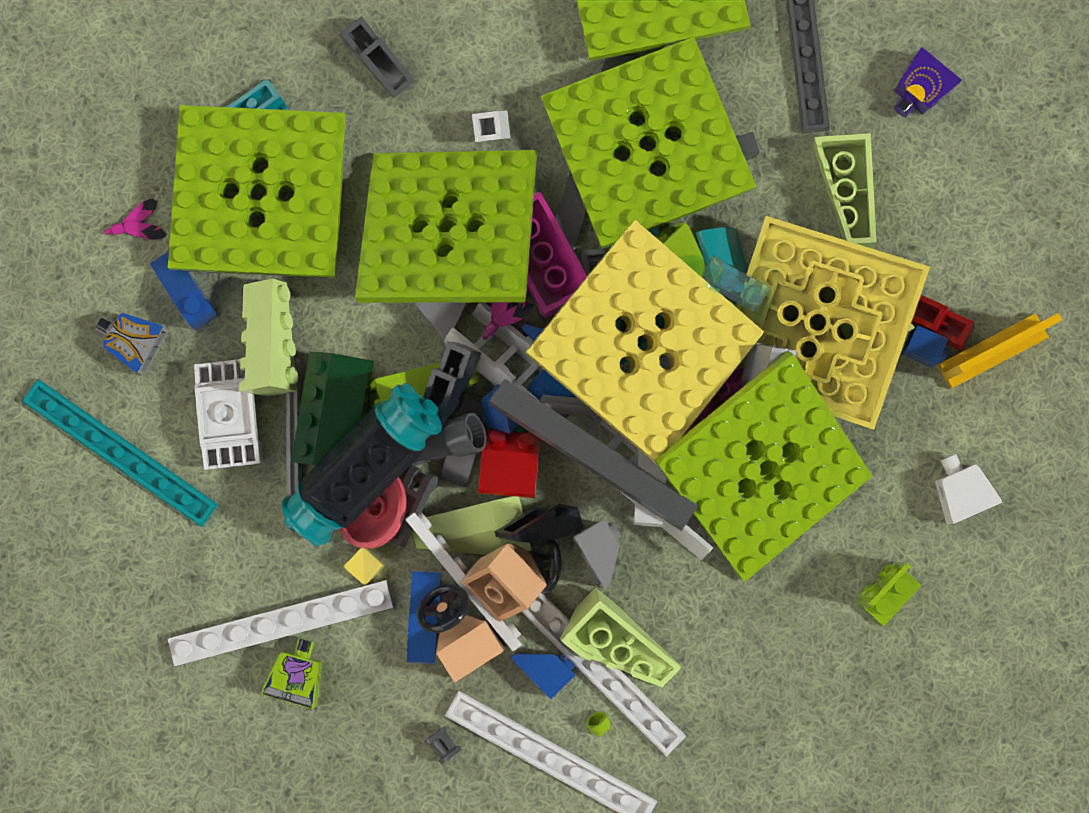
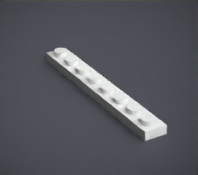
[168,580,394,666]

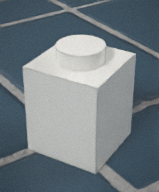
[472,111,510,142]

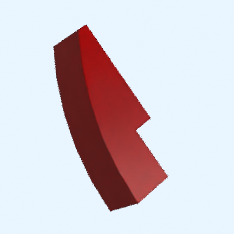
[911,295,975,352]

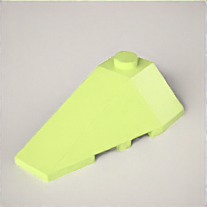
[413,496,531,555]
[560,587,681,687]

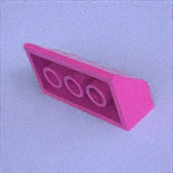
[527,192,587,320]

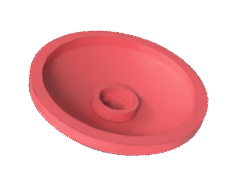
[338,477,406,549]

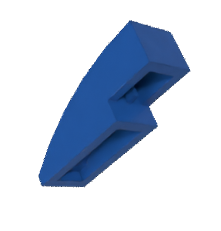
[407,571,442,664]

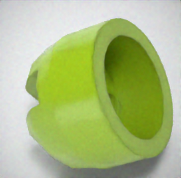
[586,711,611,737]

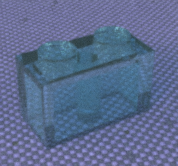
[701,255,770,313]

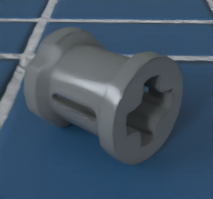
[424,726,461,765]

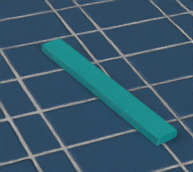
[22,379,219,527]

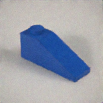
[150,251,219,331]

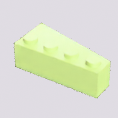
[813,133,877,249]
[239,279,298,396]

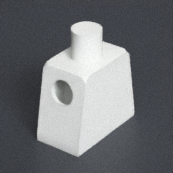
[935,454,1003,524]

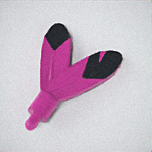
[104,199,165,240]
[482,302,534,340]

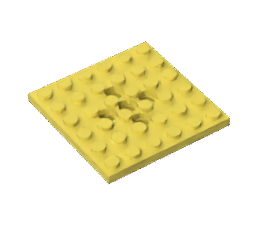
[736,216,930,430]
[525,220,764,464]

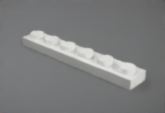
[405,511,522,652]

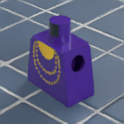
[894,47,962,117]

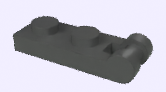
[389,466,438,548]

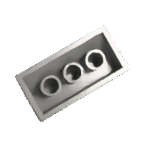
[572,519,621,589]

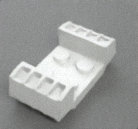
[194,359,264,470]

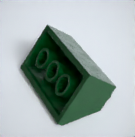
[291,351,374,467]

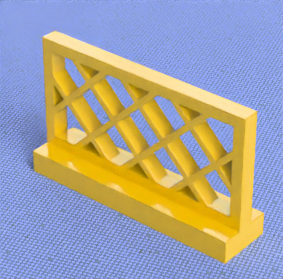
[937,313,1062,389]

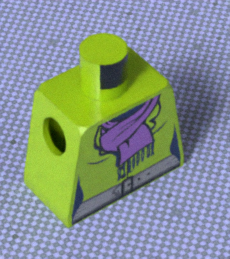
[261,638,322,709]

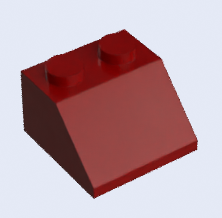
[478,429,540,498]

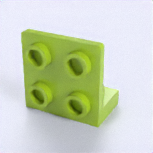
[857,562,922,626]

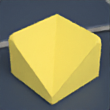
[344,548,385,586]

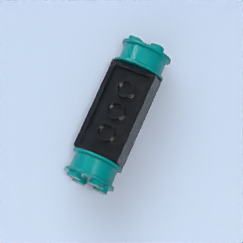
[281,383,442,546]

